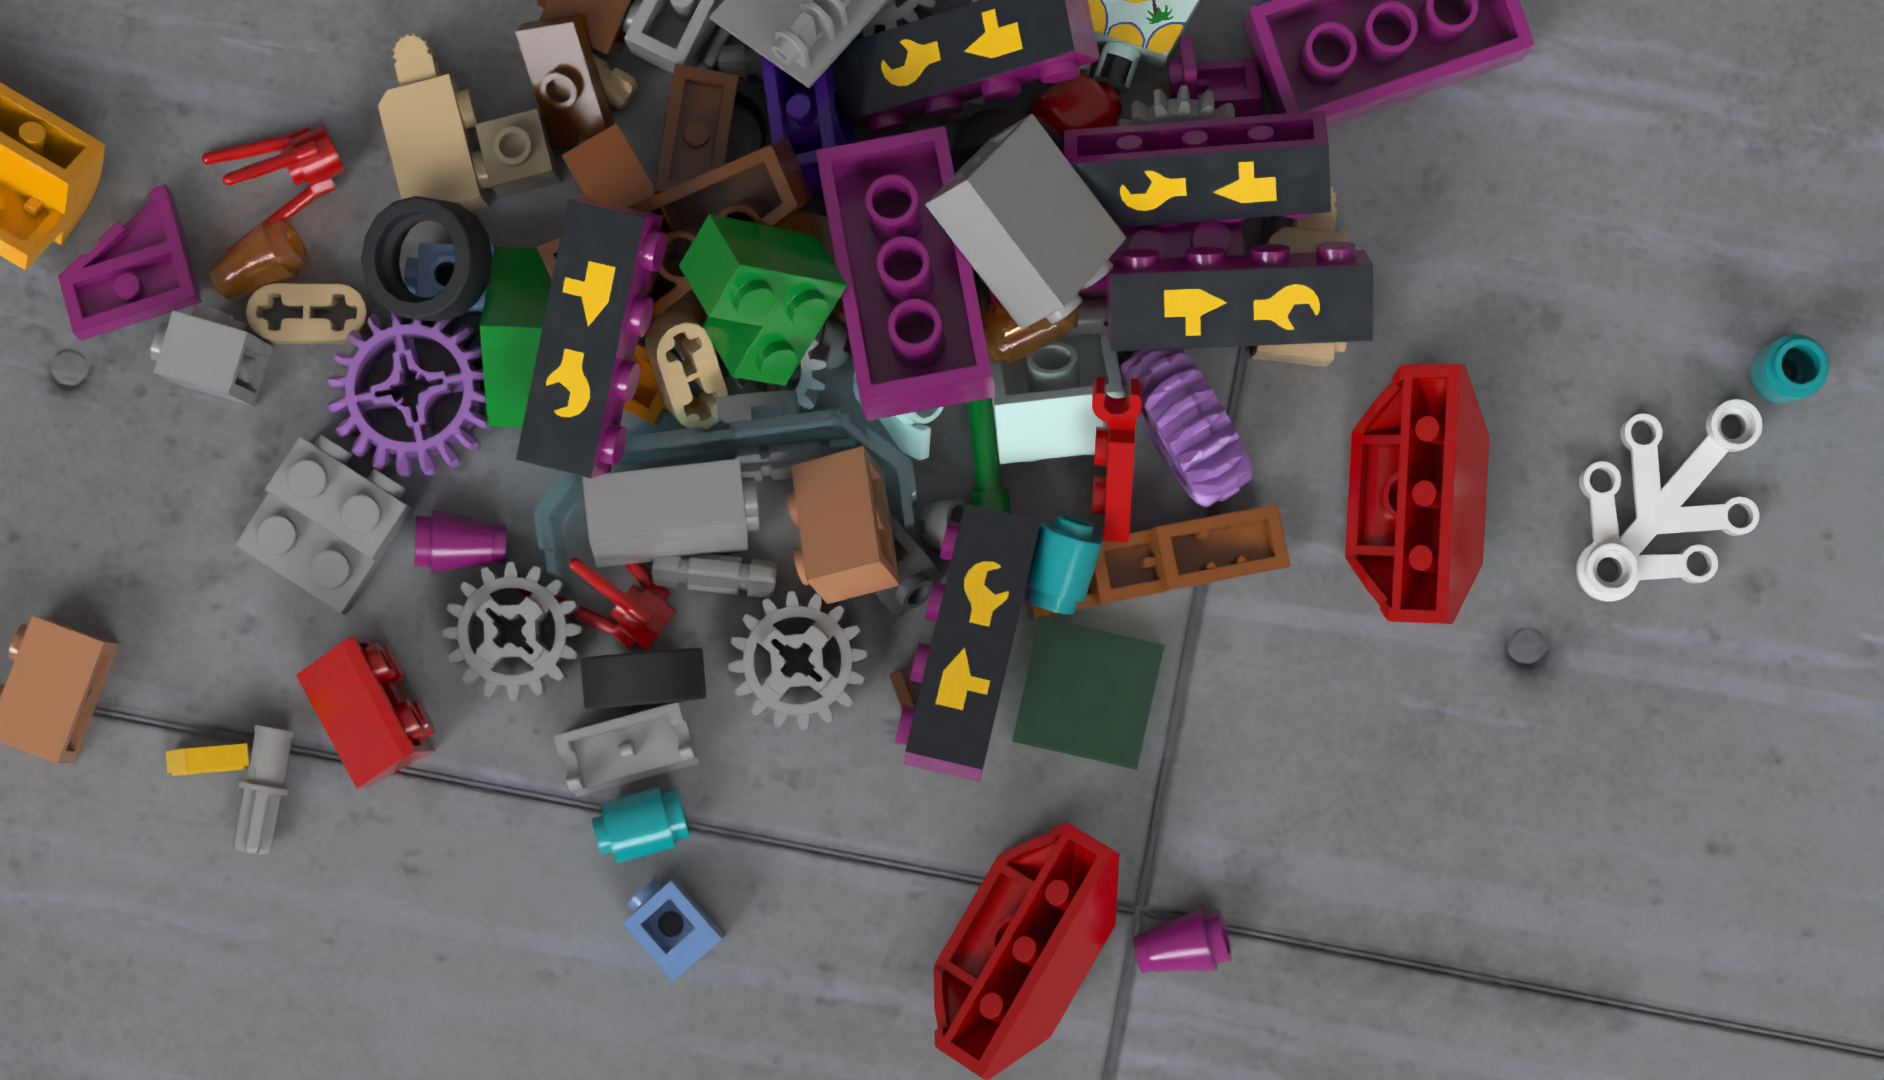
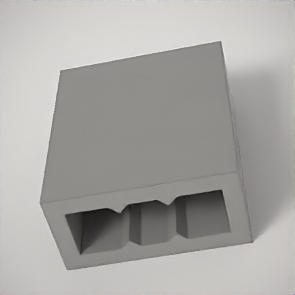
[925,114,1126,330]
[582,459,759,568]

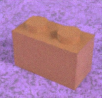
[787,446,900,604]
[0,615,120,764]

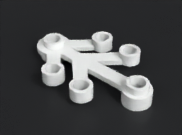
[1576,399,1762,602]

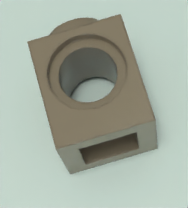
[475,109,561,198]

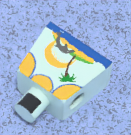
[1088,0,1201,91]

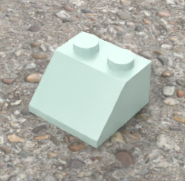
[984,318,1124,464]

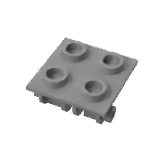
[710,0,888,88]

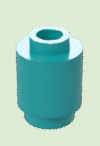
[1750,334,1829,404]
[1025,514,1103,614]
[592,786,691,864]

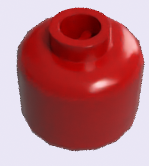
[1028,73,1122,140]

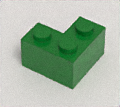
[679,214,847,386]
[480,247,552,428]

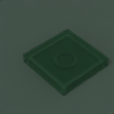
[1012,617,1165,770]

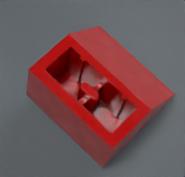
[296,636,436,789]

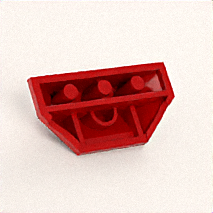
[1345,364,1489,624]
[933,822,1120,1080]

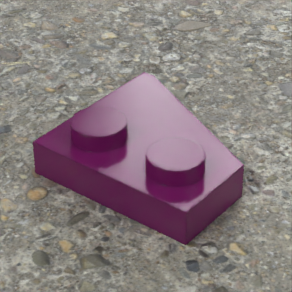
[58,184,202,341]

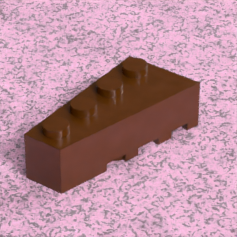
[537,138,814,324]

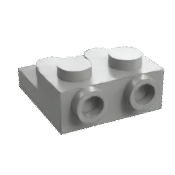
[235,434,415,615]

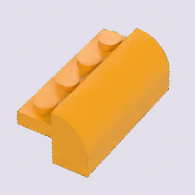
[0,82,105,271]

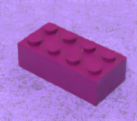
[1242,0,1535,127]
[816,126,995,421]

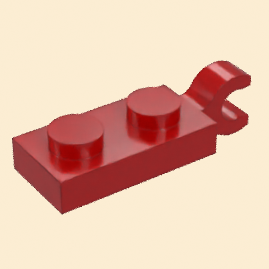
[1092,377,1142,542]

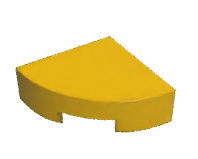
[166,743,249,776]

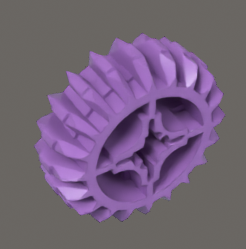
[327,313,493,477]
[1120,349,1252,507]

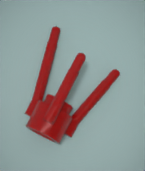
[201,125,345,260]
[517,558,678,650]

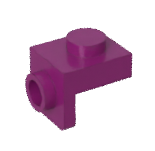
[1168,35,1262,117]

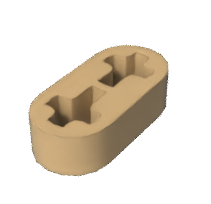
[246,283,372,344]
[645,310,728,430]

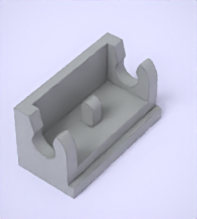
[553,702,700,797]

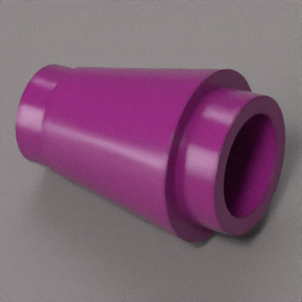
[414,510,506,574]
[1133,908,1232,973]

